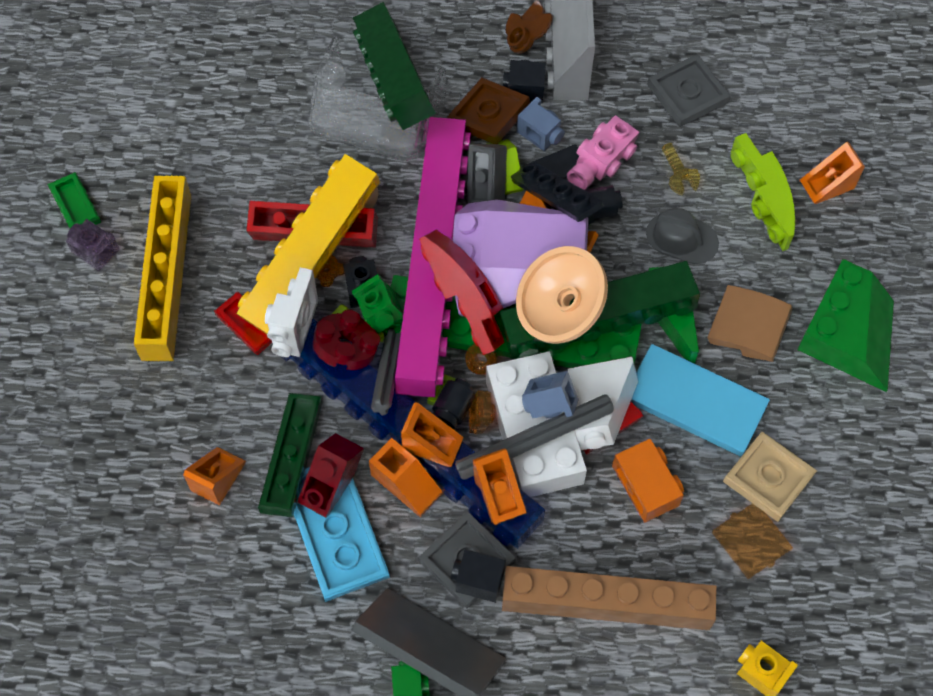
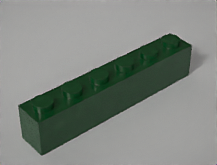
[353,2,436,131]
[500,261,700,359]

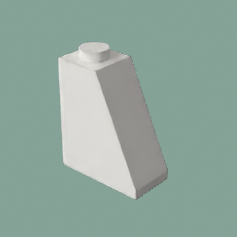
[568,357,638,450]

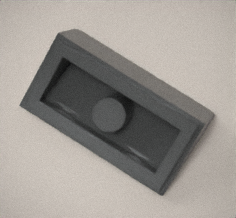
[467,144,507,204]

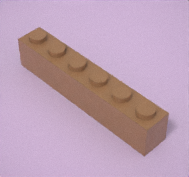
[502,566,717,630]

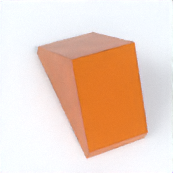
[800,142,865,204]
[401,403,464,467]
[183,447,246,505]

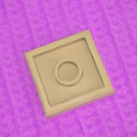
[723,432,817,522]

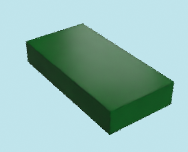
[47,172,101,235]

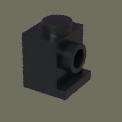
[343,256,377,308]

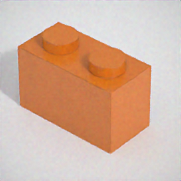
[612,438,684,523]

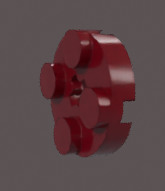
[313,310,380,370]

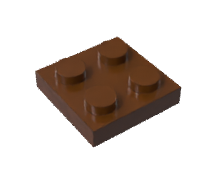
[447,77,531,144]

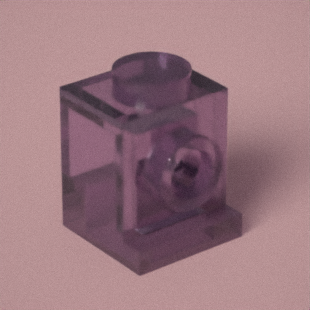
[66,219,120,271]

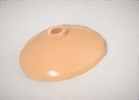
[516,246,608,344]

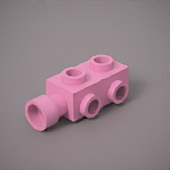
[567,115,639,190]

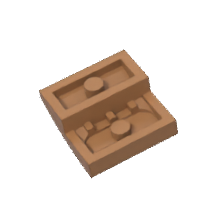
[707,285,793,362]

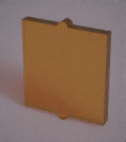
[712,503,793,580]

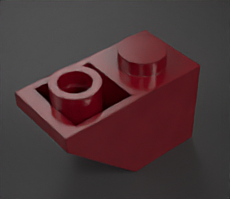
[297,433,364,518]

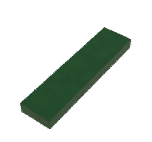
[258,393,322,517]

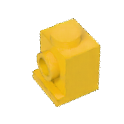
[737,641,798,696]

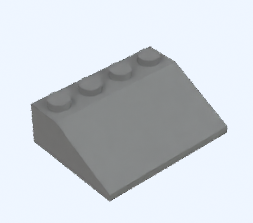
[544,0,595,100]

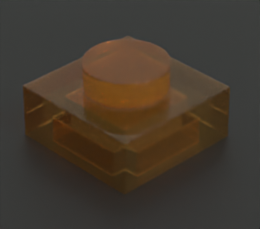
[469,390,495,434]

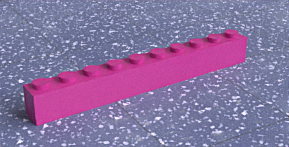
[395,117,471,398]

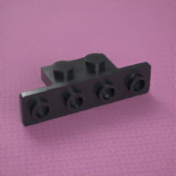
[511,162,603,225]

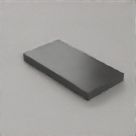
[352,588,506,696]

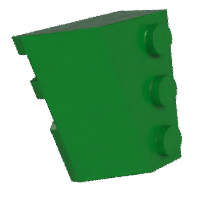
[797,259,894,392]

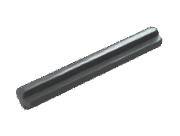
[371,328,401,415]

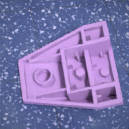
[452,200,588,316]

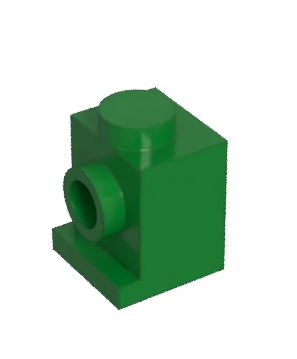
[352,274,403,333]
[391,661,430,696]

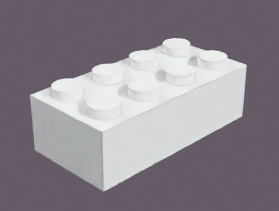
[486,351,587,499]

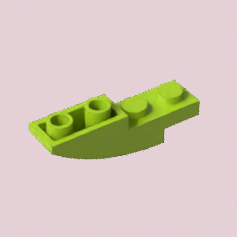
[731,133,795,251]

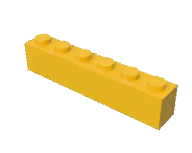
[237,154,380,334]
[134,176,191,361]

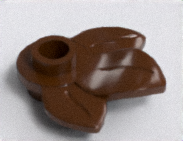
[505,0,553,54]

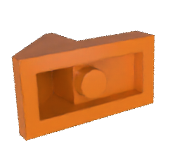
[473,448,527,525]

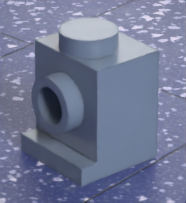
[517,97,565,151]
[522,371,579,419]

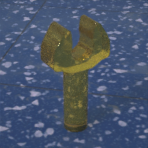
[662,143,700,196]

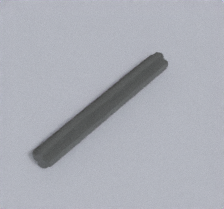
[455,394,614,479]

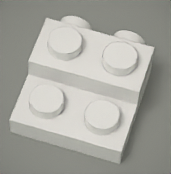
[265,267,319,357]

